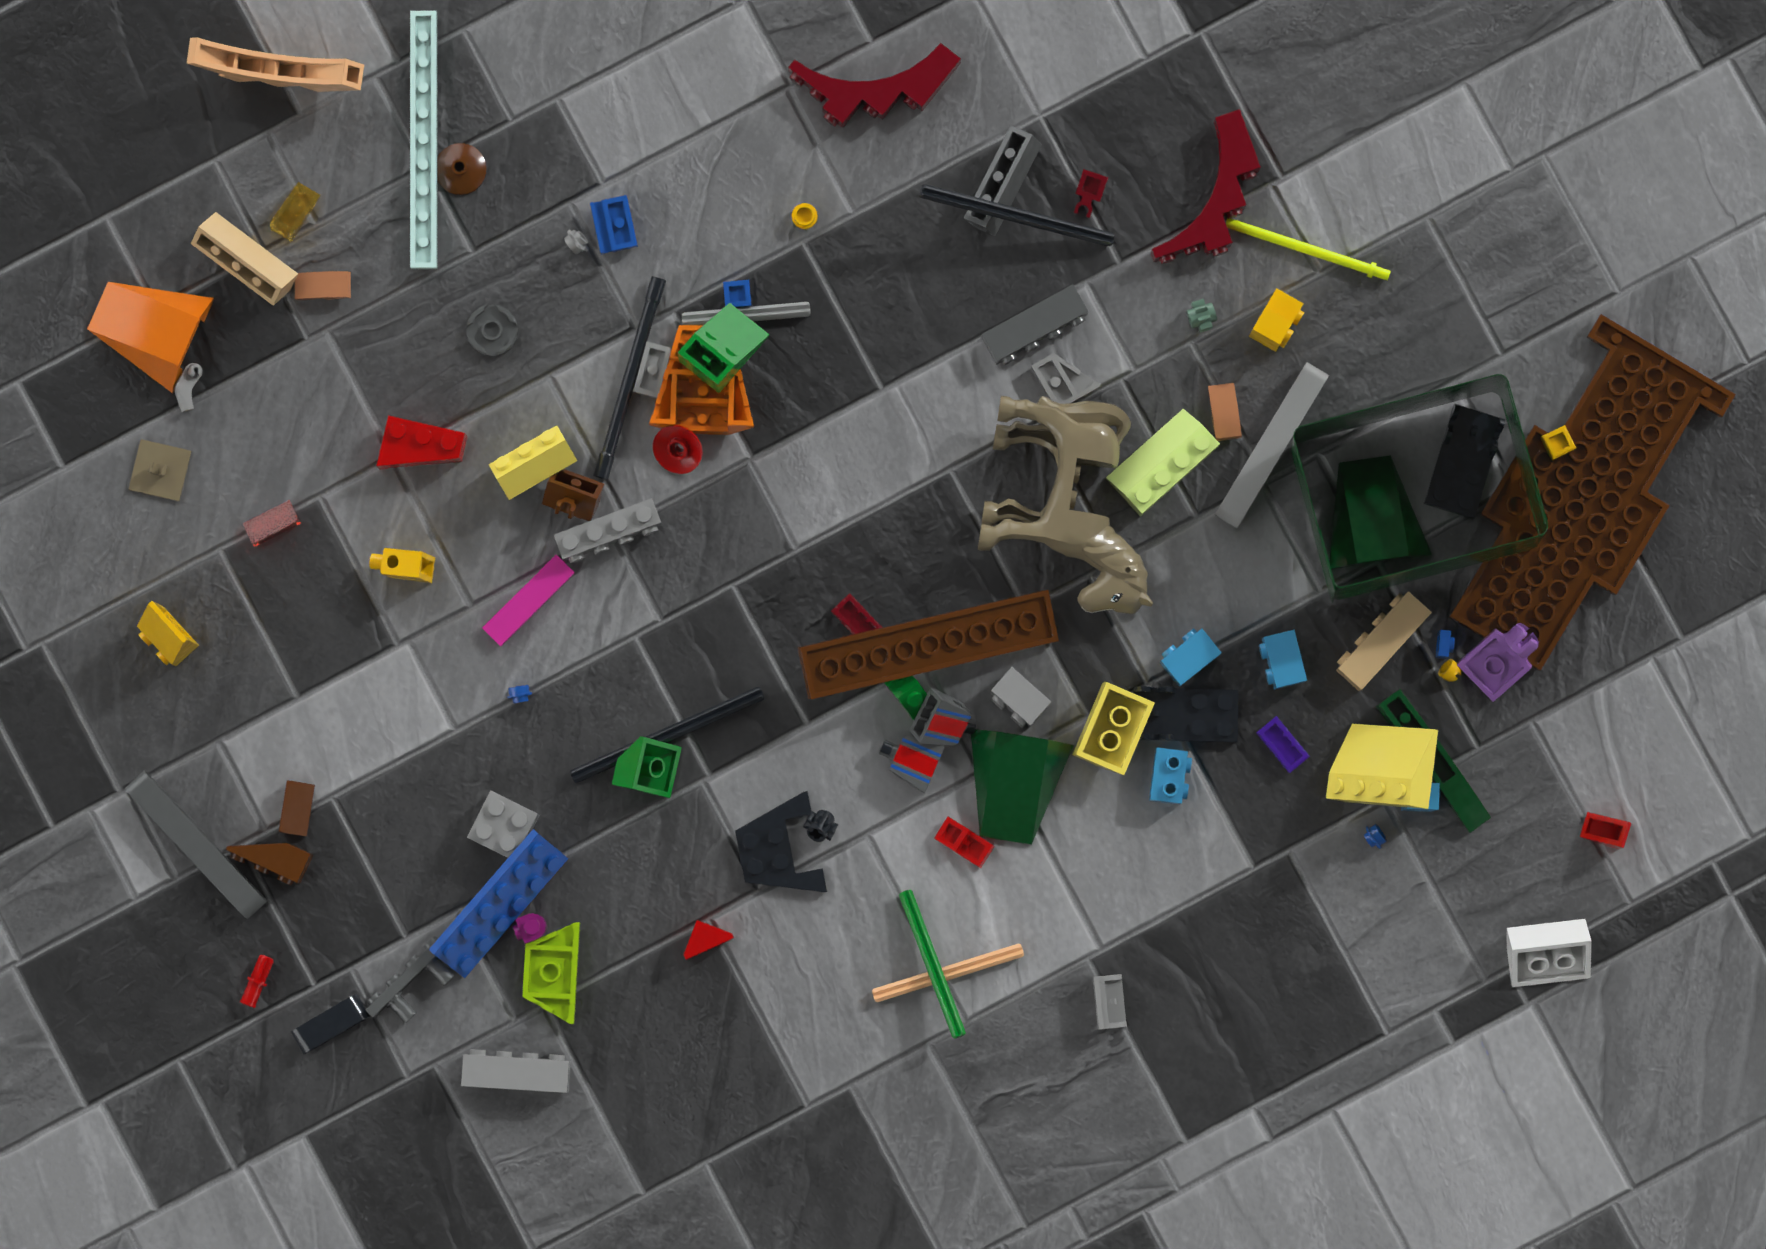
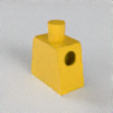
[369,548,435,583]

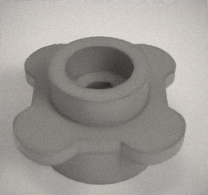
[564,229,589,254]

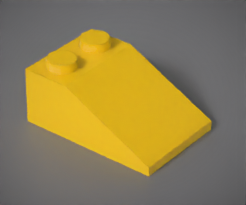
[137,601,199,666]

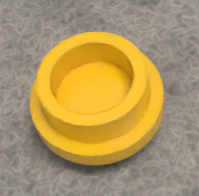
[792,203,818,229]

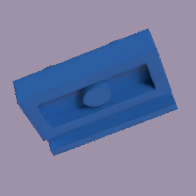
[590,195,638,255]

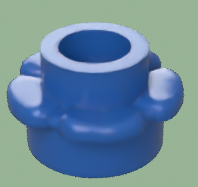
[507,685,533,703]
[1364,824,1387,849]

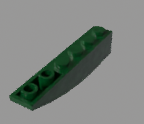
[1376,689,1491,833]

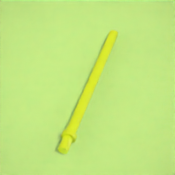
[1226,218,1391,281]

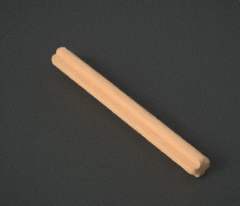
[872,944,1024,1002]

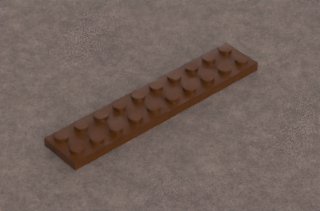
[798,590,1059,699]

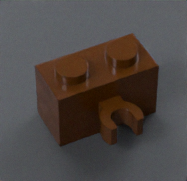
[542,469,604,521]

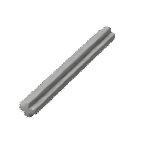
[682,302,811,325]

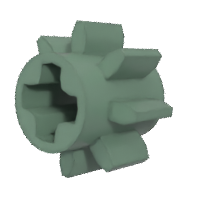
[1186,299,1217,333]

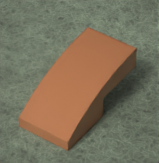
[295,271,351,300]
[1208,383,1242,441]

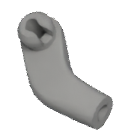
[174,363,202,413]

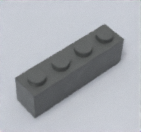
[964,126,1042,236]
[981,284,1088,365]

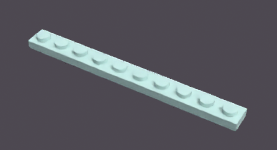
[410,11,437,269]

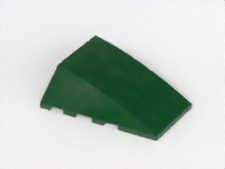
[1329,455,1432,569]
[971,729,1074,845]

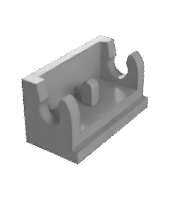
[1092,974,1127,1030]

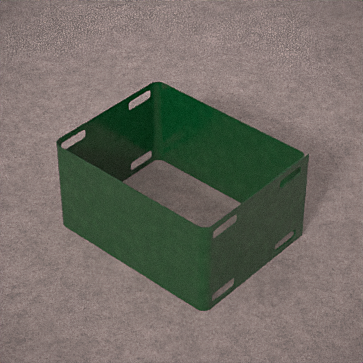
[1291,374,1548,603]

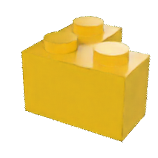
[1249,288,1305,352]

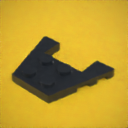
[735,791,827,893]

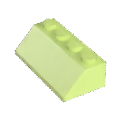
[1106,409,1220,517]

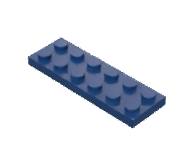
[429,829,568,978]

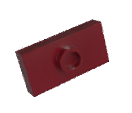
[831,593,883,634]

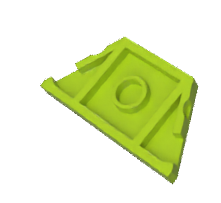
[522,922,580,1024]

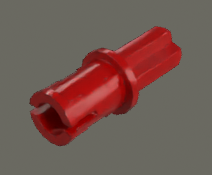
[239,955,274,1008]

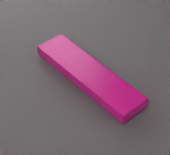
[482,554,575,647]

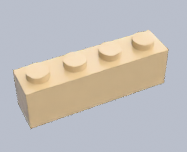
[191,212,298,306]
[1336,591,1432,691]

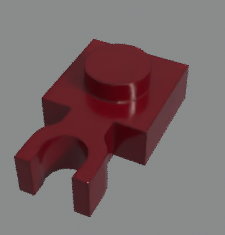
[1074,169,1109,218]

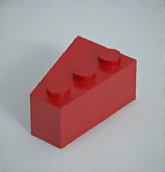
[376,415,468,470]

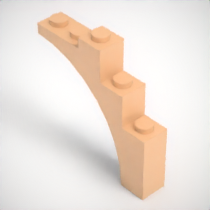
[187,37,364,92]

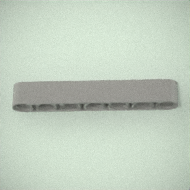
[1215,362,1329,528]

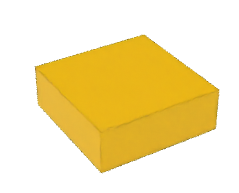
[1540,425,1576,460]

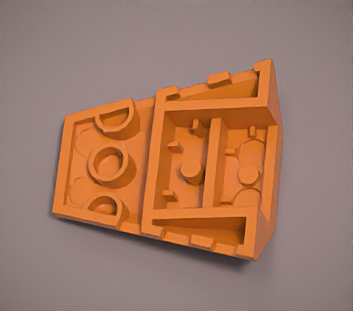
[87,282,214,394]
[649,325,754,435]

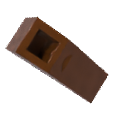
[225,843,313,886]

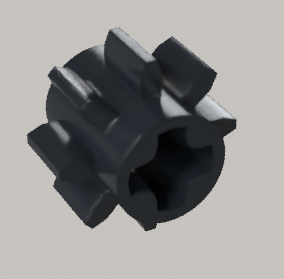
[803,810,838,842]

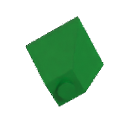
[612,736,682,798]

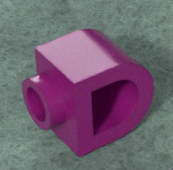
[513,913,547,944]

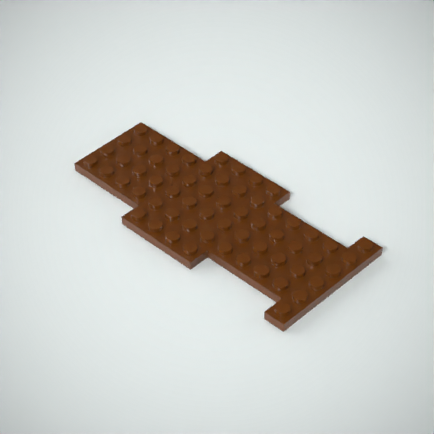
[1450,314,1736,671]

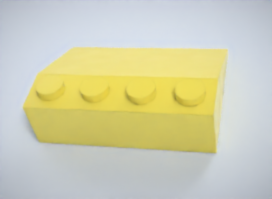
[1326,724,1438,809]

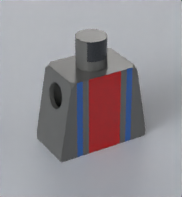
[909,688,976,746]
[879,736,945,793]

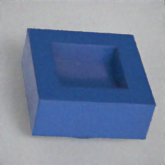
[723,280,752,308]
[1435,630,1455,659]

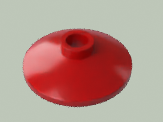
[653,425,703,474]

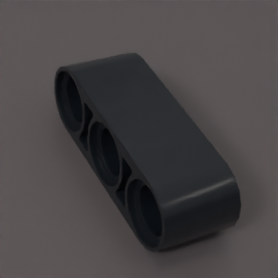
[291,994,370,1055]

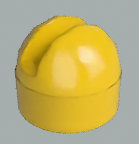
[1438,659,1462,682]

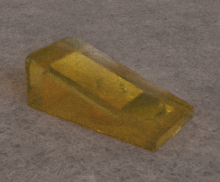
[270,182,320,242]

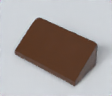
[279,780,315,837]

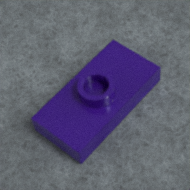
[1256,716,1310,773]

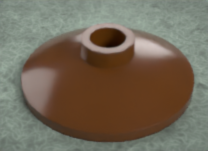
[437,143,487,195]

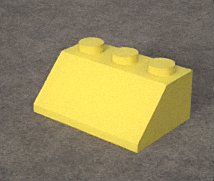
[489,426,577,500]
[1072,682,1154,775]

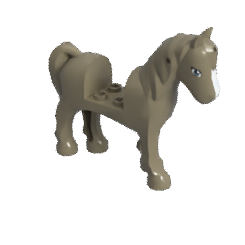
[978,396,1153,614]

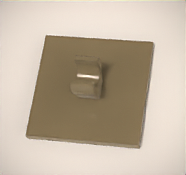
[128,439,192,502]

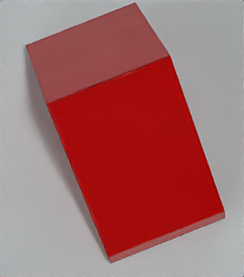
[1580,812,1631,849]
[684,920,734,960]

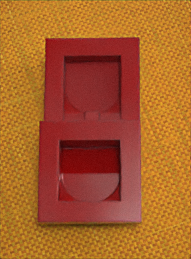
[934,816,995,868]

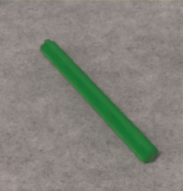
[899,890,966,1039]

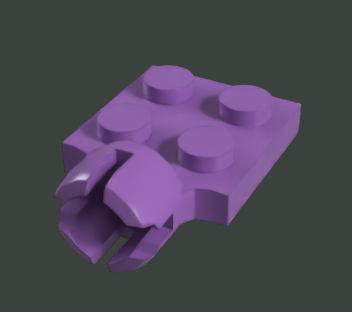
[1457,623,1539,702]

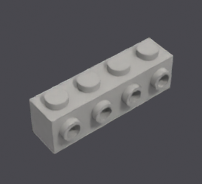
[554,498,663,564]
[461,1049,571,1093]

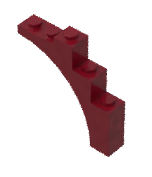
[788,43,961,128]
[1150,109,1261,264]

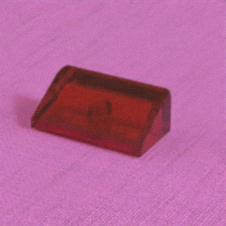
[243,500,301,547]

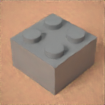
[990,667,1051,728]
[467,790,540,858]

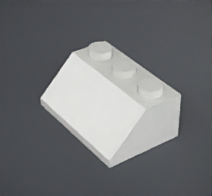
[1507,919,1591,987]

